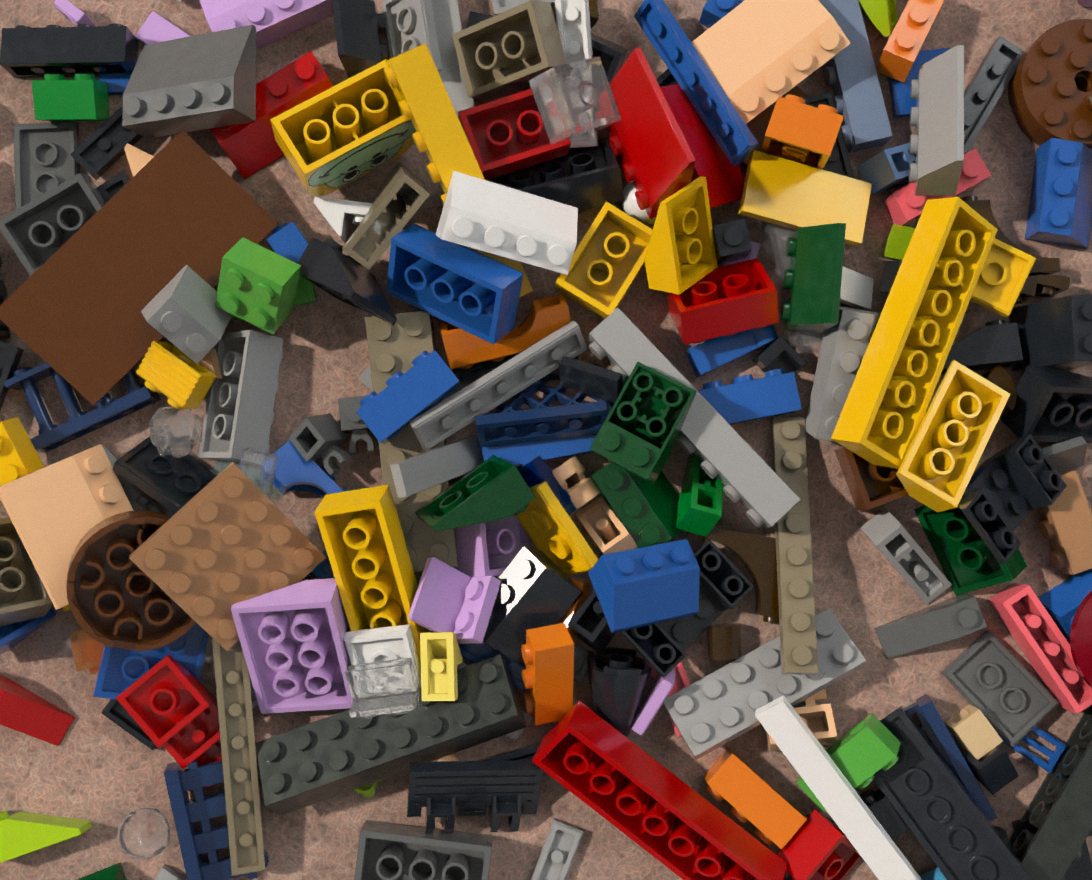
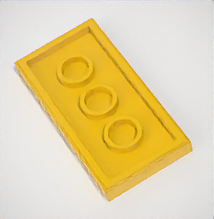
[738,150,872,247]

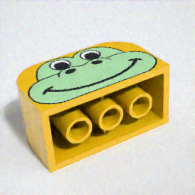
[270,59,416,196]

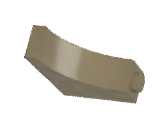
[342,162,430,270]

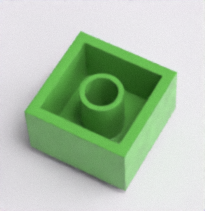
[215,237,301,334]

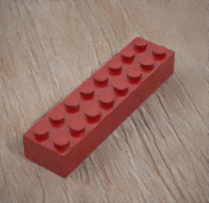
[532,700,787,880]

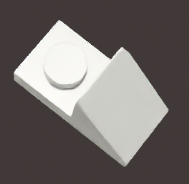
[314,196,373,243]

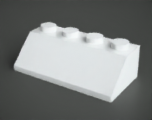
[436,171,578,275]

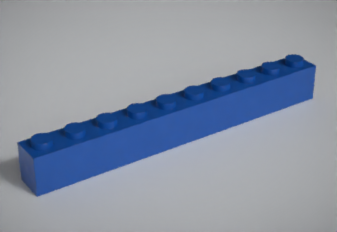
[481,368,802,467]

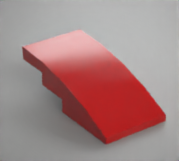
[660,84,744,208]
[116,654,257,790]

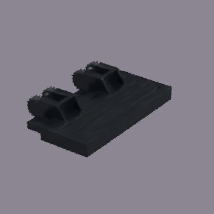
[407,760,543,833]

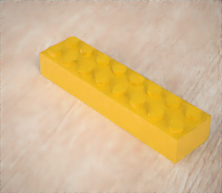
[831,197,998,469]

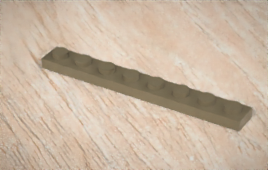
[771,416,818,675]
[212,638,266,876]

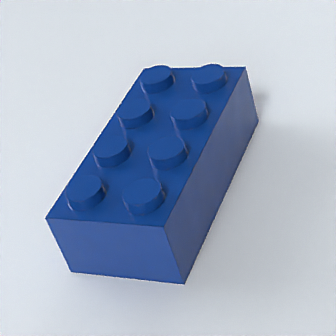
[386,224,524,345]

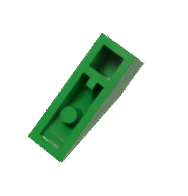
[676,452,723,537]

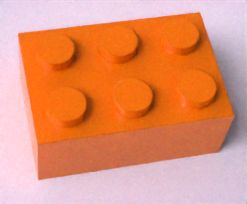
[761,94,844,169]

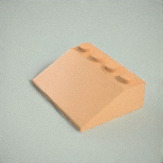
[691,0,851,124]
[0,444,134,610]

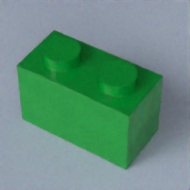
[32,74,110,121]

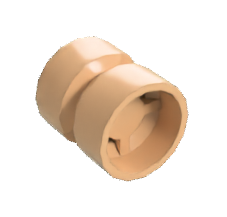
[542,455,601,515]

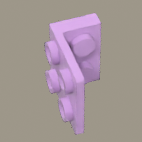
[408,557,501,644]

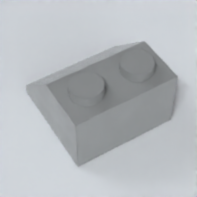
[141,264,232,364]

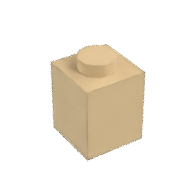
[944,704,1003,760]

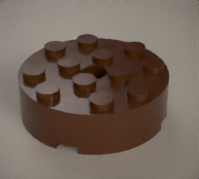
[1008,19,1092,150]
[67,511,196,651]

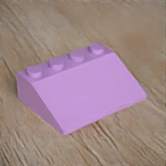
[199,0,334,49]
[231,578,360,714]

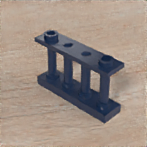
[3,362,161,453]

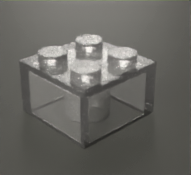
[529,56,621,145]

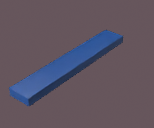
[634,0,759,166]

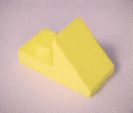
[420,632,463,701]

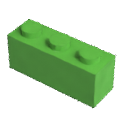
[796,713,901,812]

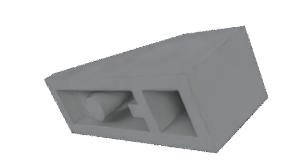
[860,508,952,605]

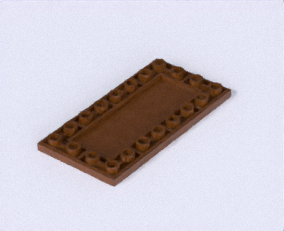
[0,129,279,405]

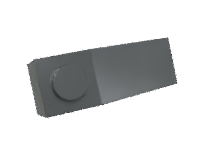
[874,594,987,658]

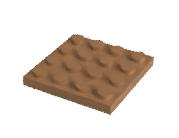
[129,462,326,651]

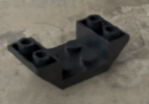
[958,434,1067,564]
[620,539,754,678]

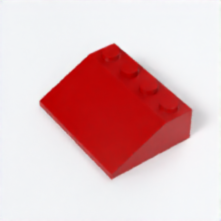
[597,47,696,219]

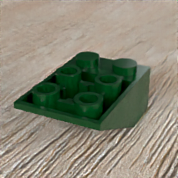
[589,362,697,485]

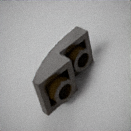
[1015,275,1071,304]

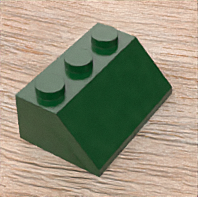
[780,223,846,333]
[590,462,683,548]
[914,505,1027,596]

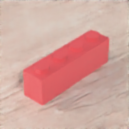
[988,583,1092,714]

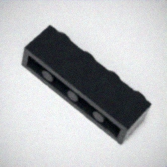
[0,23,138,78]

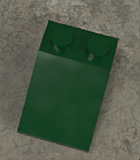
[415,455,536,532]

